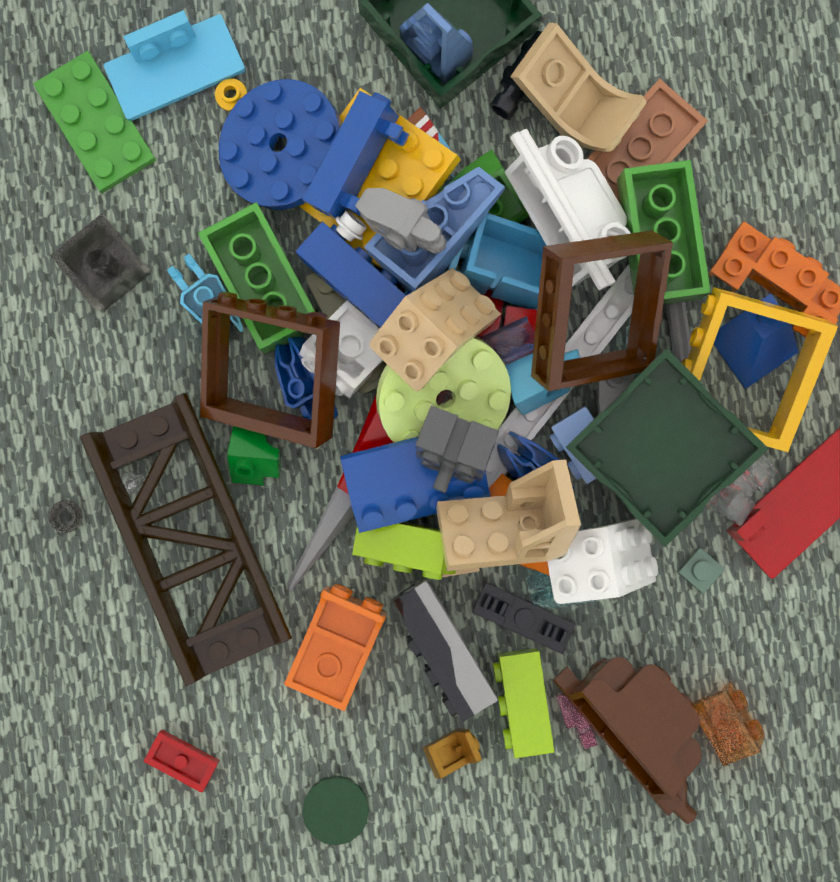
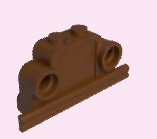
[553,657,702,816]

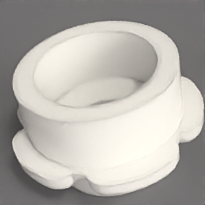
[336,211,367,242]

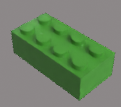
[617,160,711,305]
[198,202,315,355]

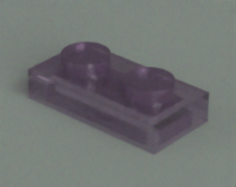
[479,316,535,365]

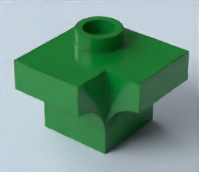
[227,426,281,486]

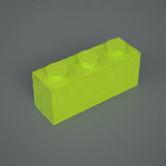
[352,522,456,580]
[493,648,555,759]

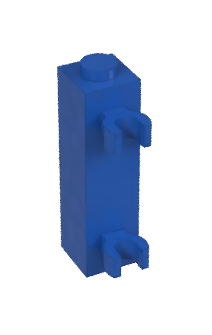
[302,91,410,220]

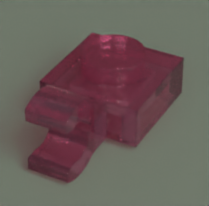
[556,693,597,749]

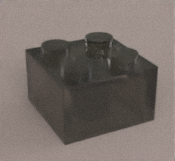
[50,213,153,313]

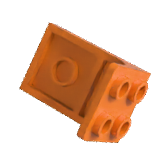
[284,583,387,712]

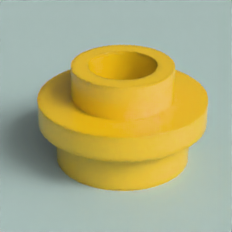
[215,78,247,112]

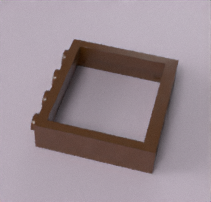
[531,230,673,391]
[200,292,340,448]

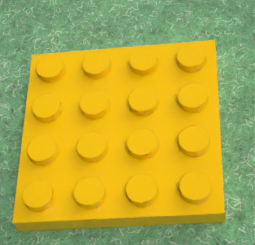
[299,88,461,268]

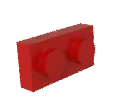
[143,729,220,793]

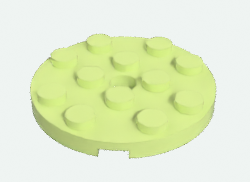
[376,336,511,442]

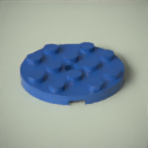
[218,79,342,210]

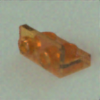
[693,682,765,766]

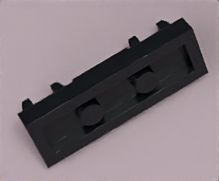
[472,582,576,654]

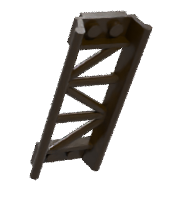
[80,393,292,686]

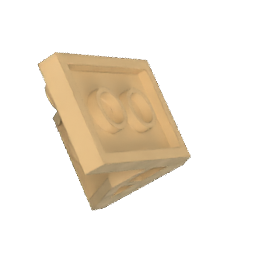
[436,460,581,571]

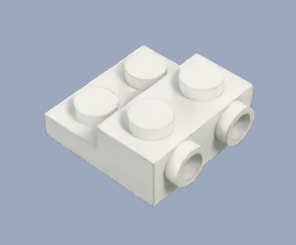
[299,300,383,399]

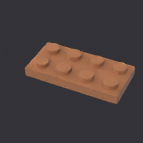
[587,78,708,203]

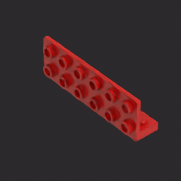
[726,427,840,579]

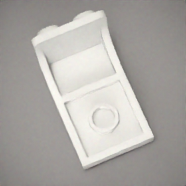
[547,518,658,604]

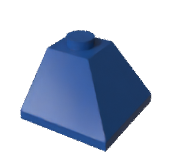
[713,294,799,389]

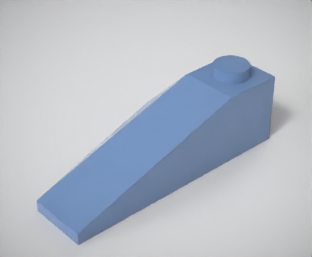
[399,3,473,85]
[364,167,505,293]

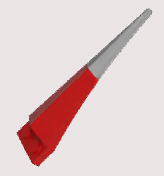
[287,390,449,591]

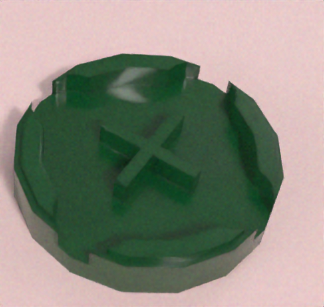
[302,775,369,845]

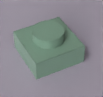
[676,547,725,594]

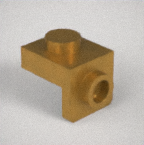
[422,729,482,779]

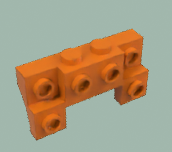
[708,221,840,338]

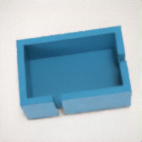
[461,213,547,310]

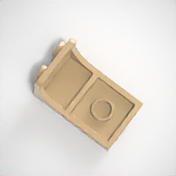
[510,23,647,153]
[370,268,501,391]

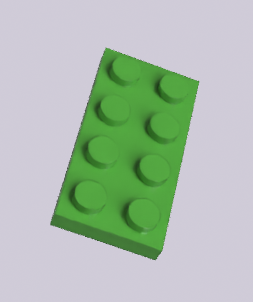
[33,50,157,194]

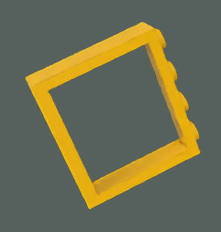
[681,287,838,452]

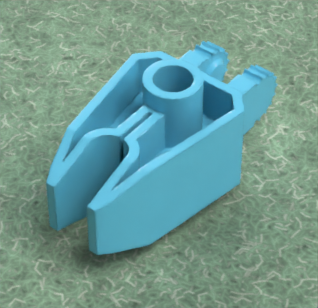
[167,254,243,341]

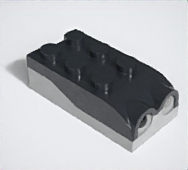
[393,577,498,722]

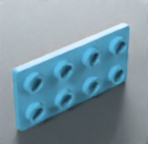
[104,10,245,121]

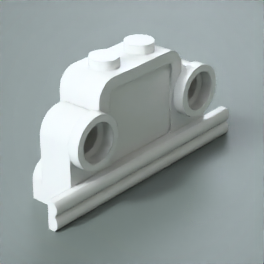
[504,129,630,290]

